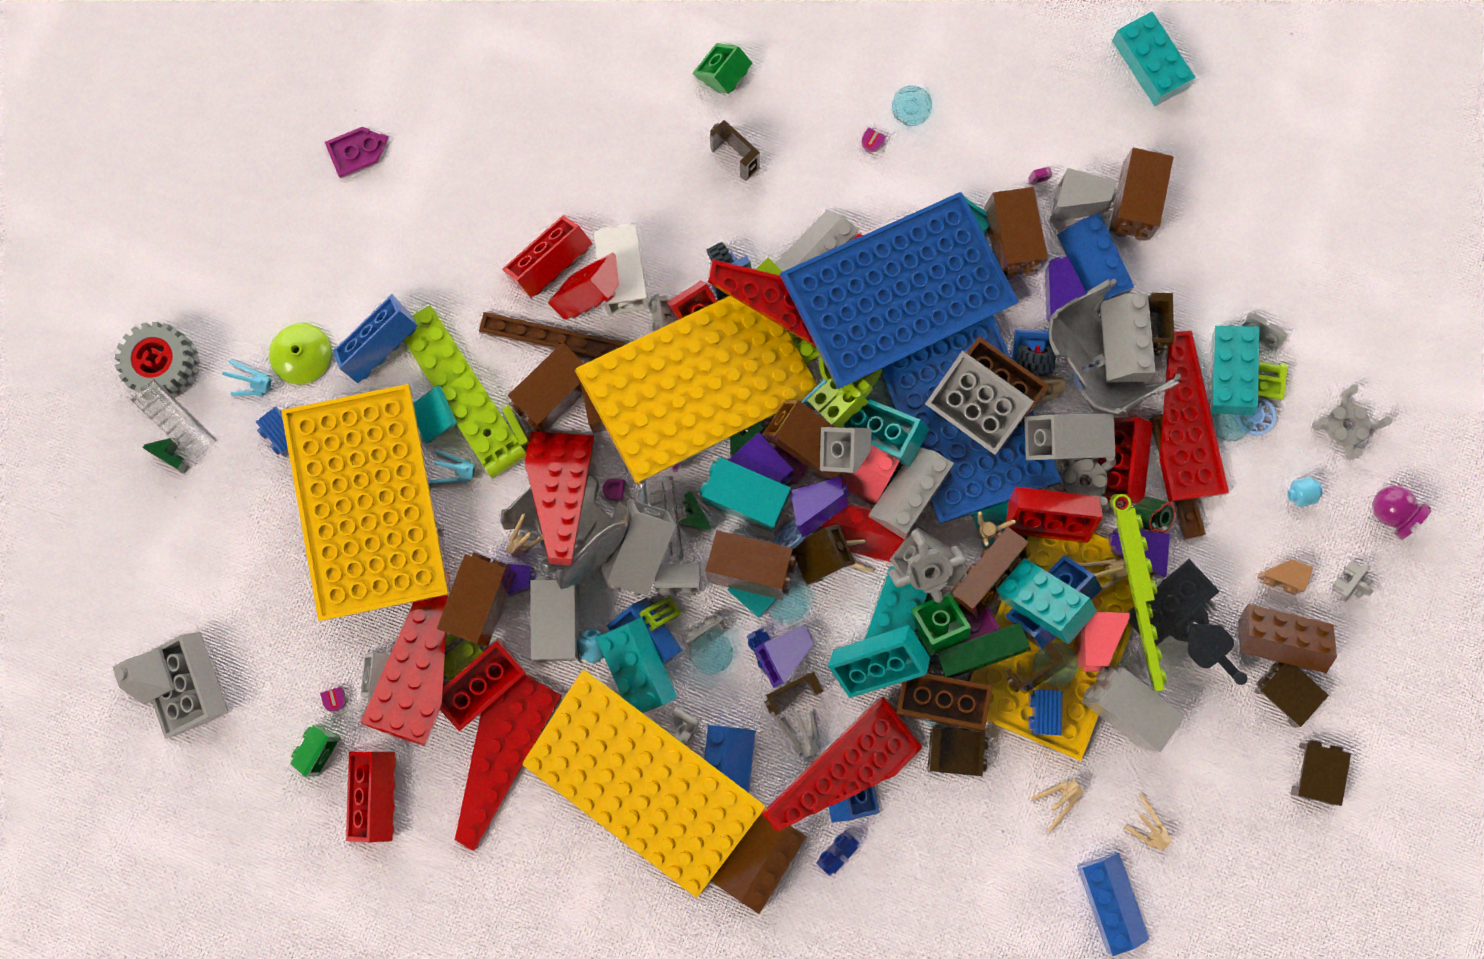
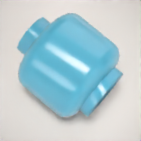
[1287,477,1323,507]
[578,629,604,663]

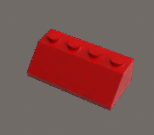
[502,215,593,298]
[547,252,619,320]
[1097,417,1153,506]
[1005,487,1103,543]
[820,505,908,563]
[440,638,526,732]
[346,751,396,843]

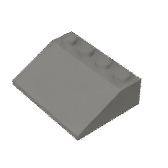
[925,351,1034,455]
[152,632,228,739]

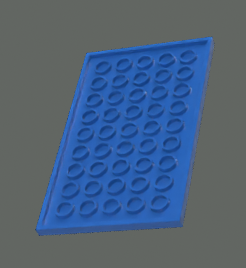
[780,191,1019,389]
[881,316,1062,525]

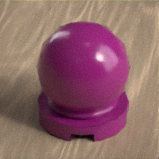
[1372,485,1432,540]

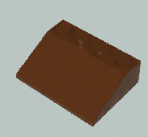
[710,808,807,914]

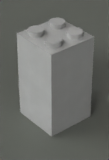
[1025,414,1115,460]
[601,498,676,596]
[531,576,580,662]
[1081,666,1185,752]

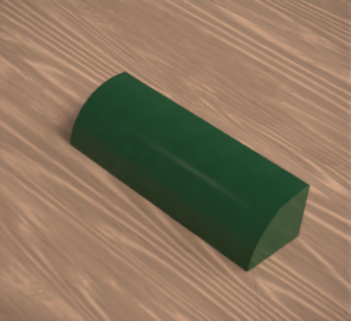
[937,622,1031,678]

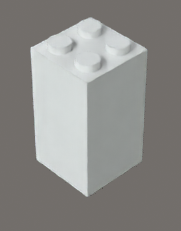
[594,224,649,316]

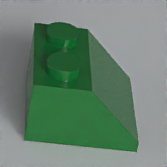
[692,43,753,94]
[911,592,971,656]
[290,725,341,777]

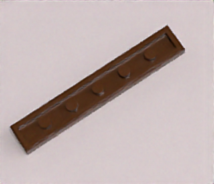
[1149,414,1206,540]

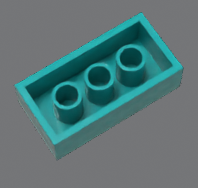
[1112,11,1196,107]
[1211,325,1259,415]
[843,398,929,467]
[997,558,1097,645]
[863,566,927,640]
[596,617,677,713]
[828,625,930,698]

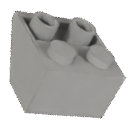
[655,564,700,596]

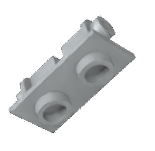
[649,294,673,332]
[1242,312,1288,349]
[682,613,728,651]

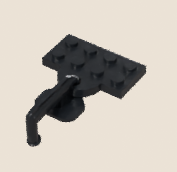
[1126,558,1248,685]

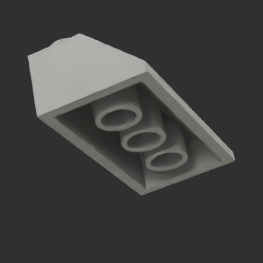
[775,210,859,271]
[1100,293,1156,382]
[868,447,954,540]

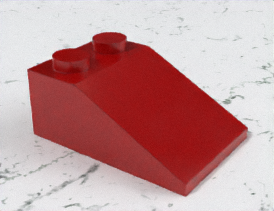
[666,280,717,320]

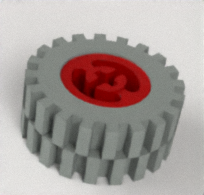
[114,321,200,400]

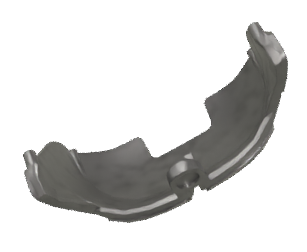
[1049,279,1182,415]
[500,474,629,589]

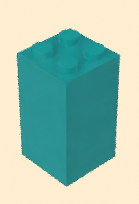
[700,457,791,533]

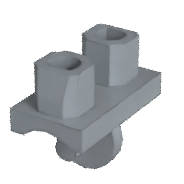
[1332,561,1373,603]

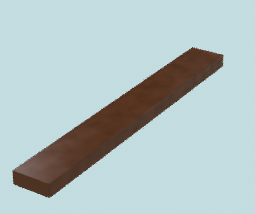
[479,312,628,359]

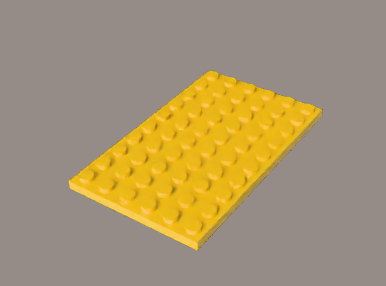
[575,296,818,484]
[281,384,449,622]
[969,534,1153,761]
[522,669,766,898]

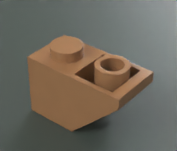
[1257,559,1313,595]

